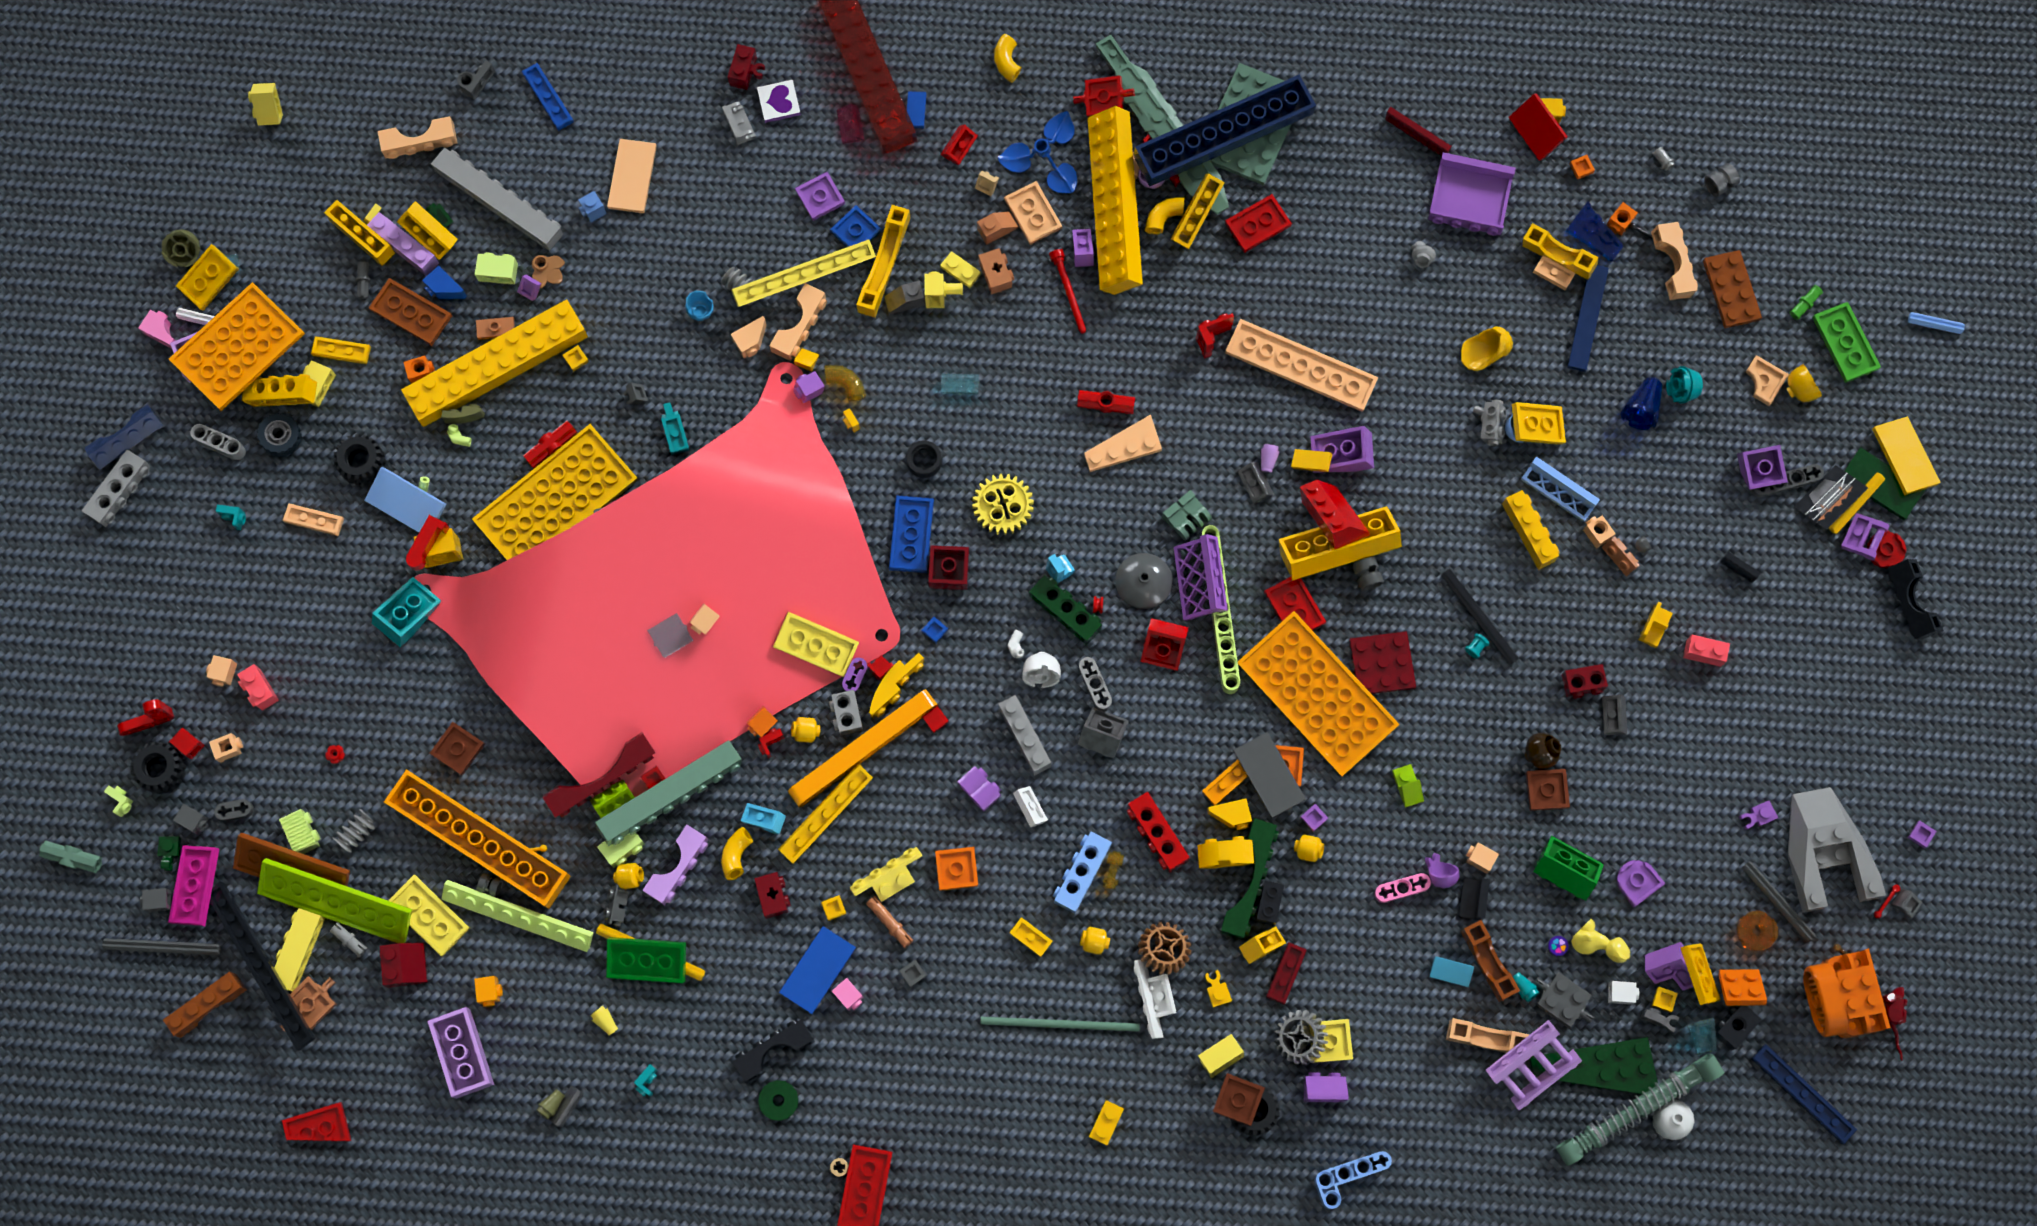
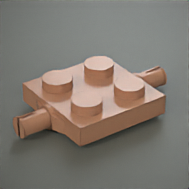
[280,976,337,1031]

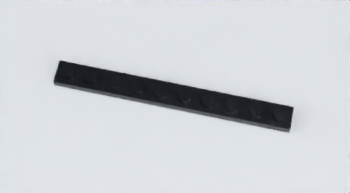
[210,881,316,1051]

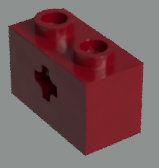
[754,872,791,919]

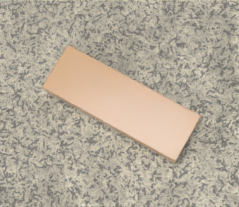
[283,503,344,536]

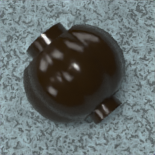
[1525,733,1561,768]

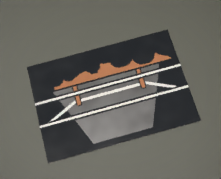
[1794,465,1868,530]

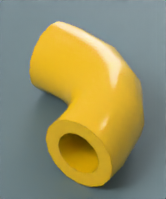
[994,34,1022,83]
[1145,197,1184,234]
[721,827,753,880]

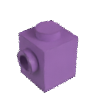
[794,371,825,403]

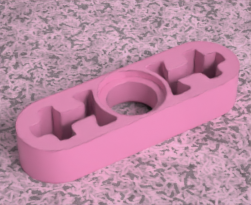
[1374,873,1431,903]

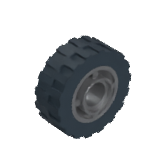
[257,413,302,457]

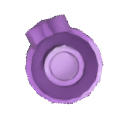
[1425,853,1459,888]

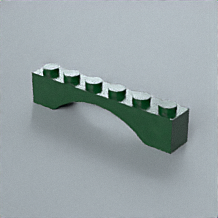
[1220,818,1279,940]

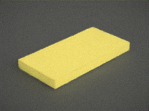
[773,612,859,677]
[388,875,470,957]

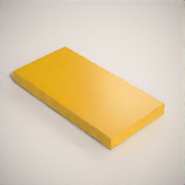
[1872,416,1941,495]

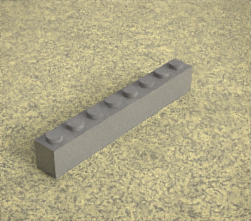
[431,147,563,251]

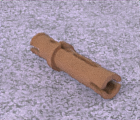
[866,896,914,948]

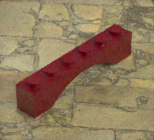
[542,732,655,818]

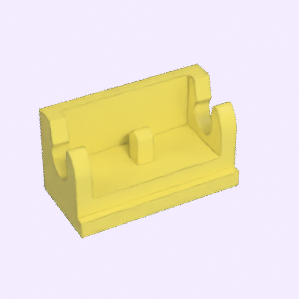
[1198,1034,1244,1078]

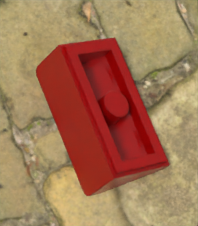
[940,124,978,165]

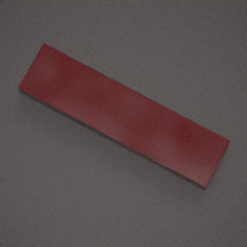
[1385,107,1452,156]

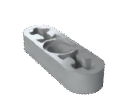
[1079,657,1112,711]

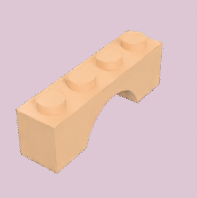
[378,116,458,159]
[1651,222,1698,300]
[769,283,827,361]
[1446,1018,1529,1053]

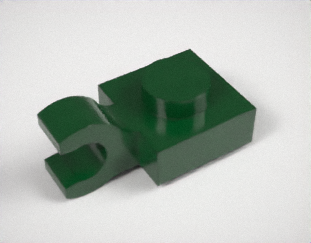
[157,836,181,871]

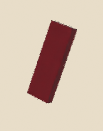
[1266,942,1307,1005]

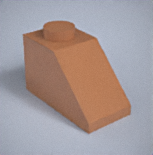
[977,212,1019,245]

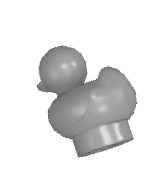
[1411,241,1436,268]

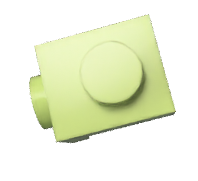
[104,785,133,817]

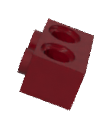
[1561,664,1608,699]

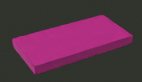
[168,845,219,926]

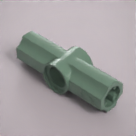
[39,840,102,873]

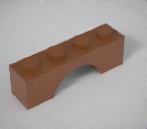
[1460,920,1520,1002]
[163,971,247,1038]

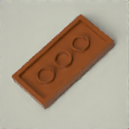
[1703,250,1762,329]
[369,278,452,346]

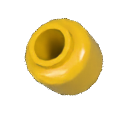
[791,717,820,743]
[1294,835,1324,862]
[613,863,644,889]
[1080,927,1110,955]

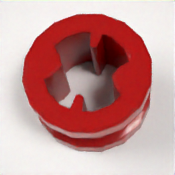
[1093,596,1103,614]

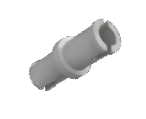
[330,922,368,958]

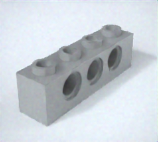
[82,450,151,527]

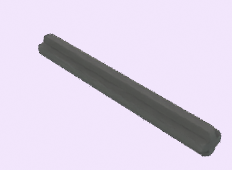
[1742,861,1816,942]

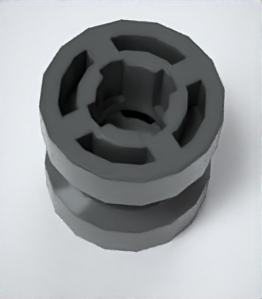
[477,873,503,897]

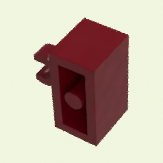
[728,44,765,90]

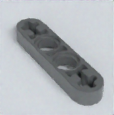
[1751,464,1824,498]

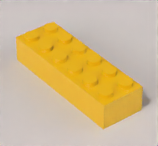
[1278,506,1402,580]

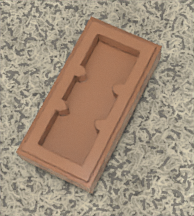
[476,317,515,340]

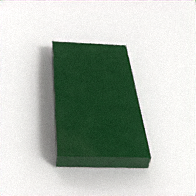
[1844,447,1926,520]

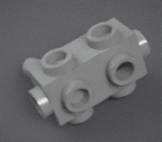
[1473,400,1507,446]

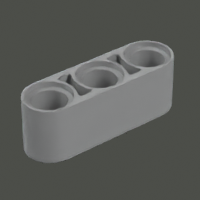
[190,424,246,460]

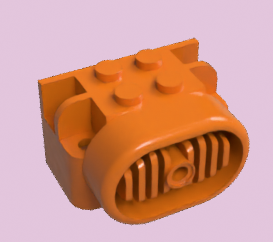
[1803,949,1890,1038]

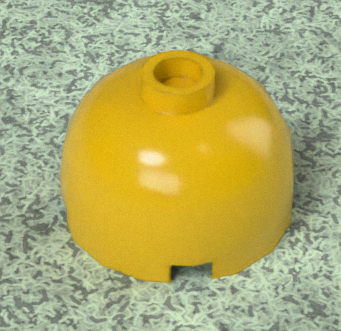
[1786,364,1822,402]

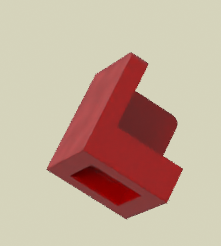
[867,655,894,682]
[169,728,205,760]

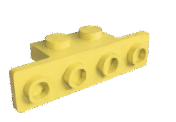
[850,847,922,902]

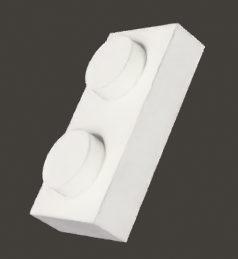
[1013,786,1048,827]

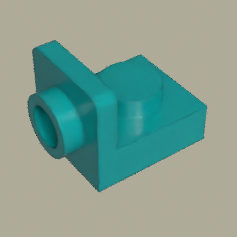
[216,504,246,530]
[634,1064,658,1097]

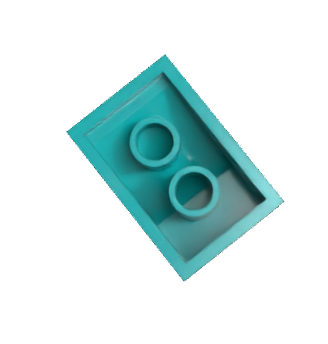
[372,577,441,647]

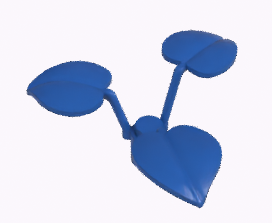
[998,111,1078,194]

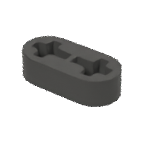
[214,799,254,822]

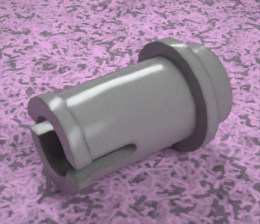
[1652,147,1675,171]

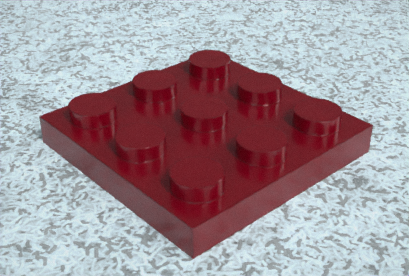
[1349,631,1416,694]

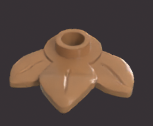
[532,255,565,288]

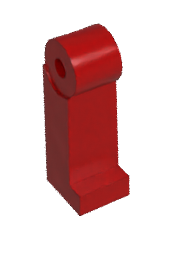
[406,515,450,571]

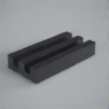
[1720,551,1761,583]

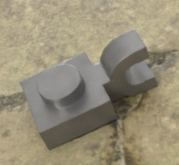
[1640,1008,1680,1033]

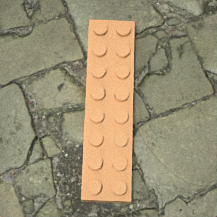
[1225,319,1378,412]

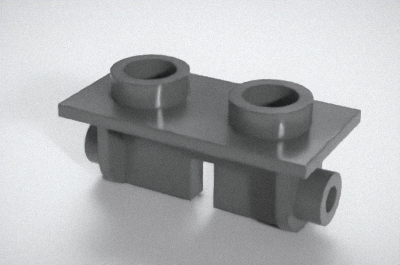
[603,885,629,927]

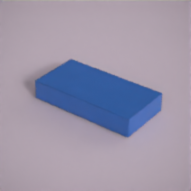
[906,91,927,129]

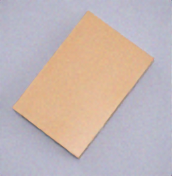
[1004,181,1062,245]

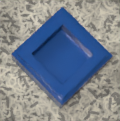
[921,617,948,644]

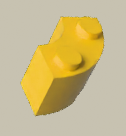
[1197,836,1254,869]

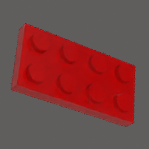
[837,1145,893,1226]

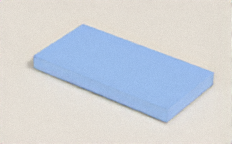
[364,467,446,532]

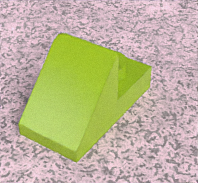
[1392,764,1424,808]

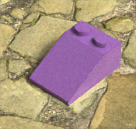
[1311,426,1374,473]

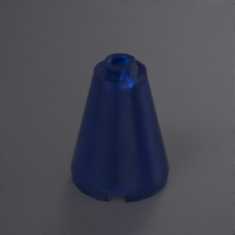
[1620,377,1662,431]

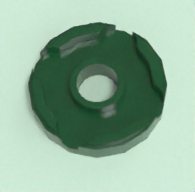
[758,1080,799,1121]

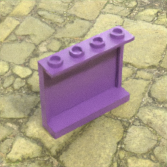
[1428,152,1516,236]

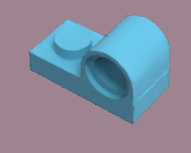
[1046,554,1075,583]
[741,803,786,835]

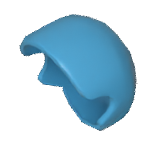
[685,290,713,321]

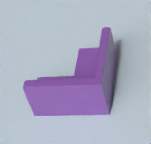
[1645,942,1694,991]

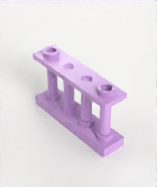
[1486,1020,1582,1110]

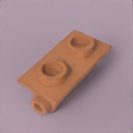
[1602,537,1640,576]

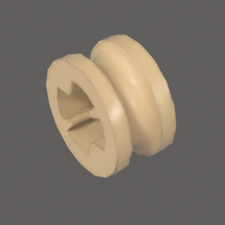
[830,1158,849,1177]

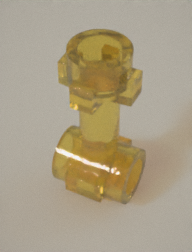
[1103,851,1124,889]

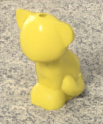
[1571,918,1630,963]

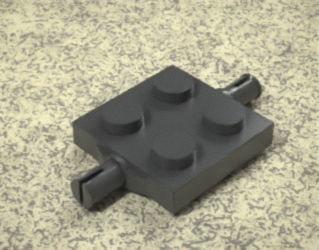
[1533,972,1594,1028]

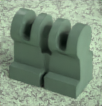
[1162,490,1212,541]

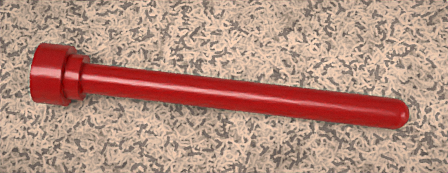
[1049,249,1086,334]

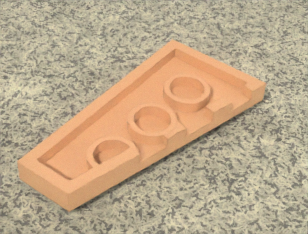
[1084,415,1162,472]

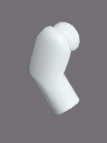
[1008,630,1024,658]

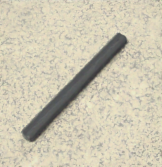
[102,938,221,955]

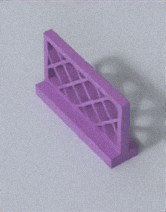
[1174,534,1228,621]

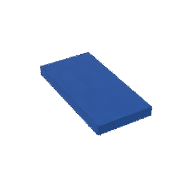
[889,496,934,573]
[779,926,856,1015]

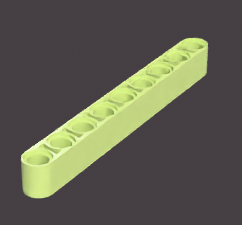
[1201,525,1240,694]

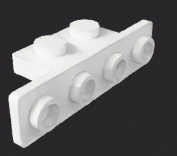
[1134,960,1176,1039]

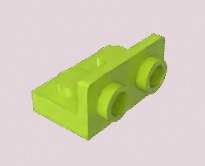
[590,780,635,818]

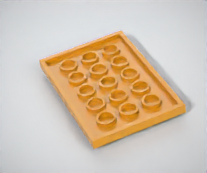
[169,282,305,411]

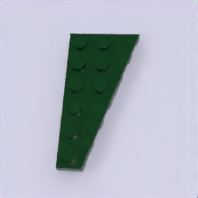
[1529,1037,1658,1094]

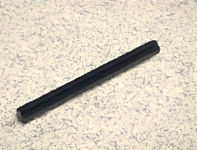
[1442,569,1519,664]

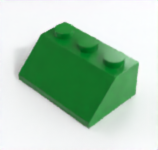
[1533,835,1604,901]

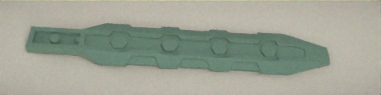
[1096,35,1229,215]

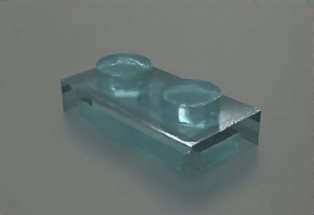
[941,374,979,395]

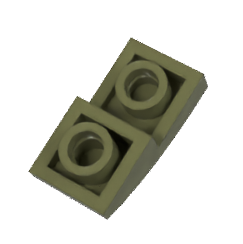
[441,404,485,424]

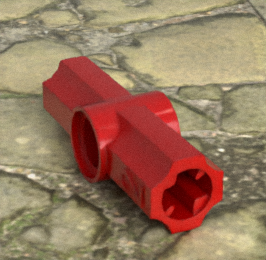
[1077,390,1135,414]
[523,421,578,469]

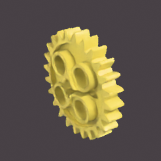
[972,474,1034,535]

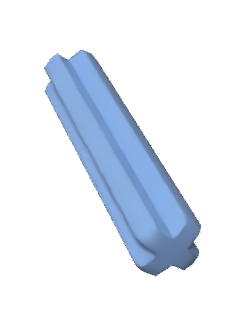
[1908,312,1965,334]

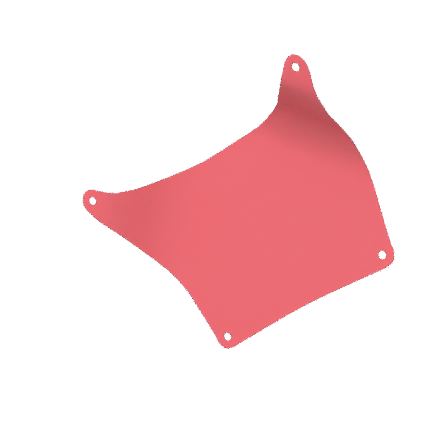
[414,362,900,798]

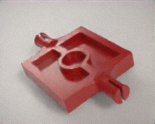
[1073,75,1135,117]

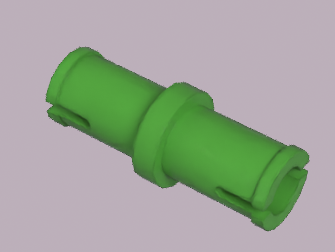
[1789,285,1823,320]

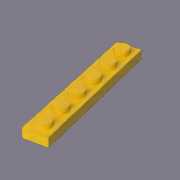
[778,764,873,863]

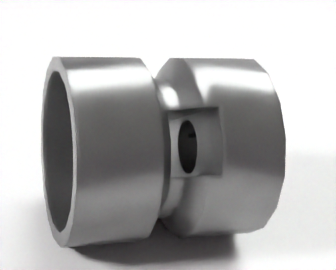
[1704,163,1740,197]

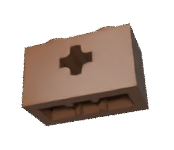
[978,248,1014,295]

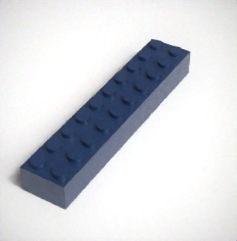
[1133,74,1316,187]

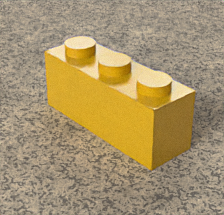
[397,201,458,260]

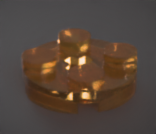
[1737,911,1778,951]

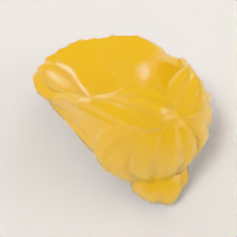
[1461,326,1513,371]

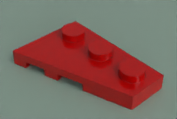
[282,1102,352,1141]

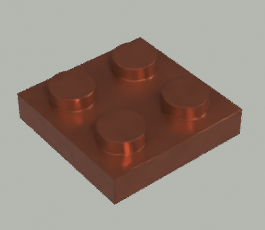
[430,722,485,775]
[1526,769,1570,811]
[1213,1073,1265,1126]

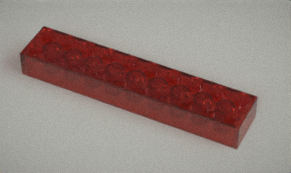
[816,0,917,155]

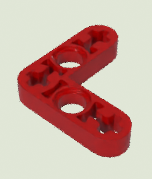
[117,699,174,736]

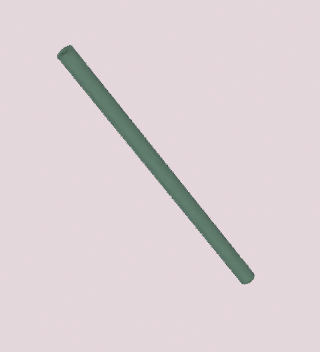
[981,1017,1140,1032]

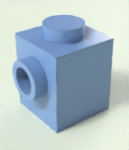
[578,191,607,222]

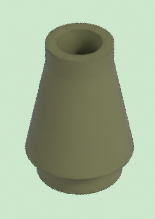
[536,1089,565,1120]

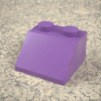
[1737,445,1788,490]
[1304,1072,1348,1102]

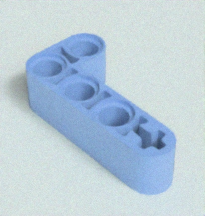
[1314,1151,1392,1209]

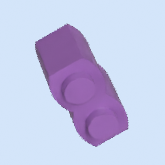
[957,766,1001,812]

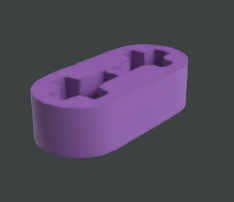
[842,657,867,692]

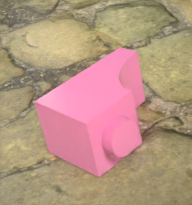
[138,310,176,349]

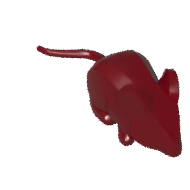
[1882,987,1908,1061]

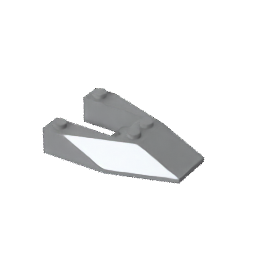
[1788,787,1886,913]

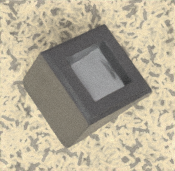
[1892,889,1923,918]

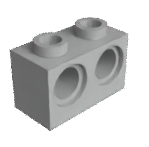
[829,690,863,736]

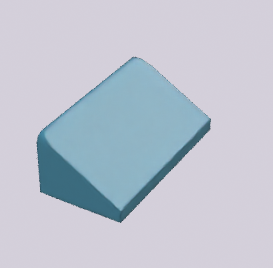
[1429,956,1474,987]

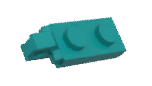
[661,402,690,455]

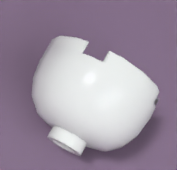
[1022,652,1061,688]
[1652,1099,1694,1140]

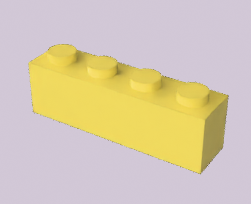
[274,908,325,992]

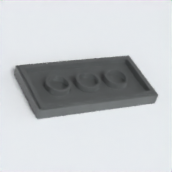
[1233,732,1306,819]

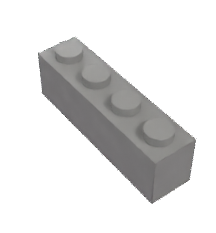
[998,695,1051,776]

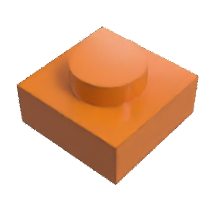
[1569,155,1595,180]

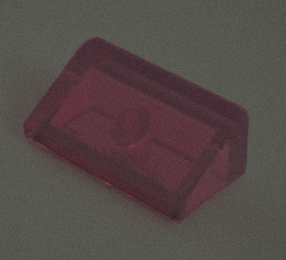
[836,104,864,144]

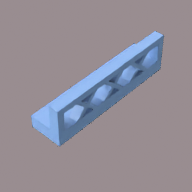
[1521,457,1600,522]

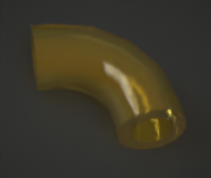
[824,365,866,401]

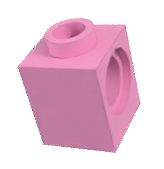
[832,978,863,1011]

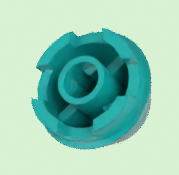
[1666,366,1703,404]

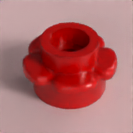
[325,745,345,764]

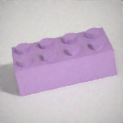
[428,1007,494,1099]

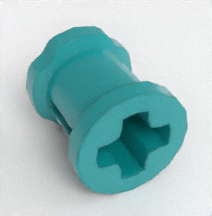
[1464,633,1490,659]

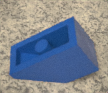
[422,265,467,299]

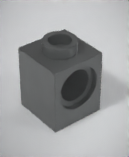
[173,804,209,835]
[140,888,172,913]

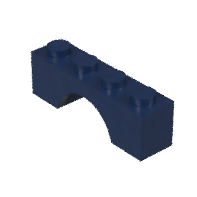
[85,404,163,469]

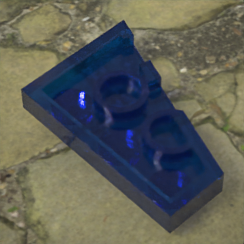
[1566,201,1624,262]

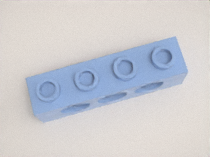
[1053,831,1112,914]

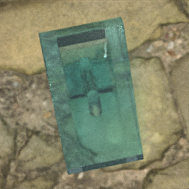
[1687,1018,1716,1055]

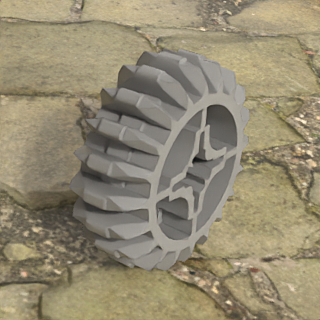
[1275,1010,1329,1065]

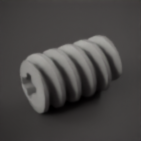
[721,267,755,305]
[332,809,375,853]

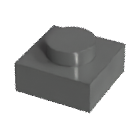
[899,959,927,988]

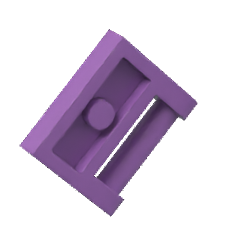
[1841,513,1889,560]

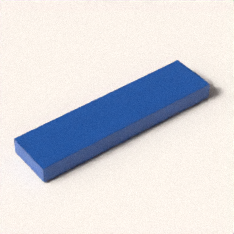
[521,63,574,131]

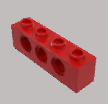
[1126,791,1190,872]

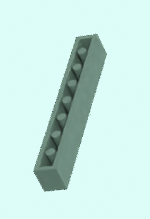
[595,740,742,846]

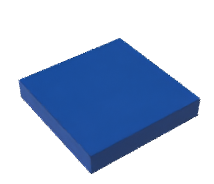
[830,205,882,247]

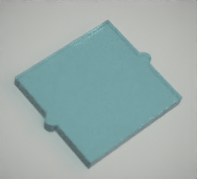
[647,613,693,658]

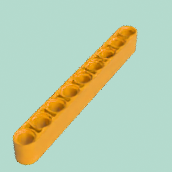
[787,689,938,807]

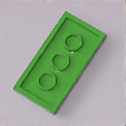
[1812,302,1881,383]

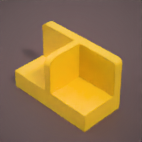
[1638,601,1673,648]

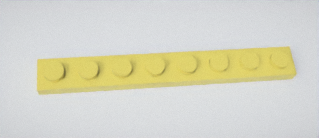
[731,239,876,307]

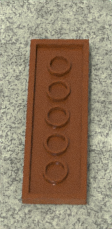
[233,832,350,887]

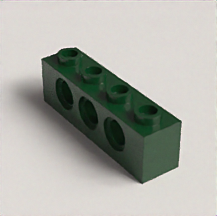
[1029,575,1102,646]

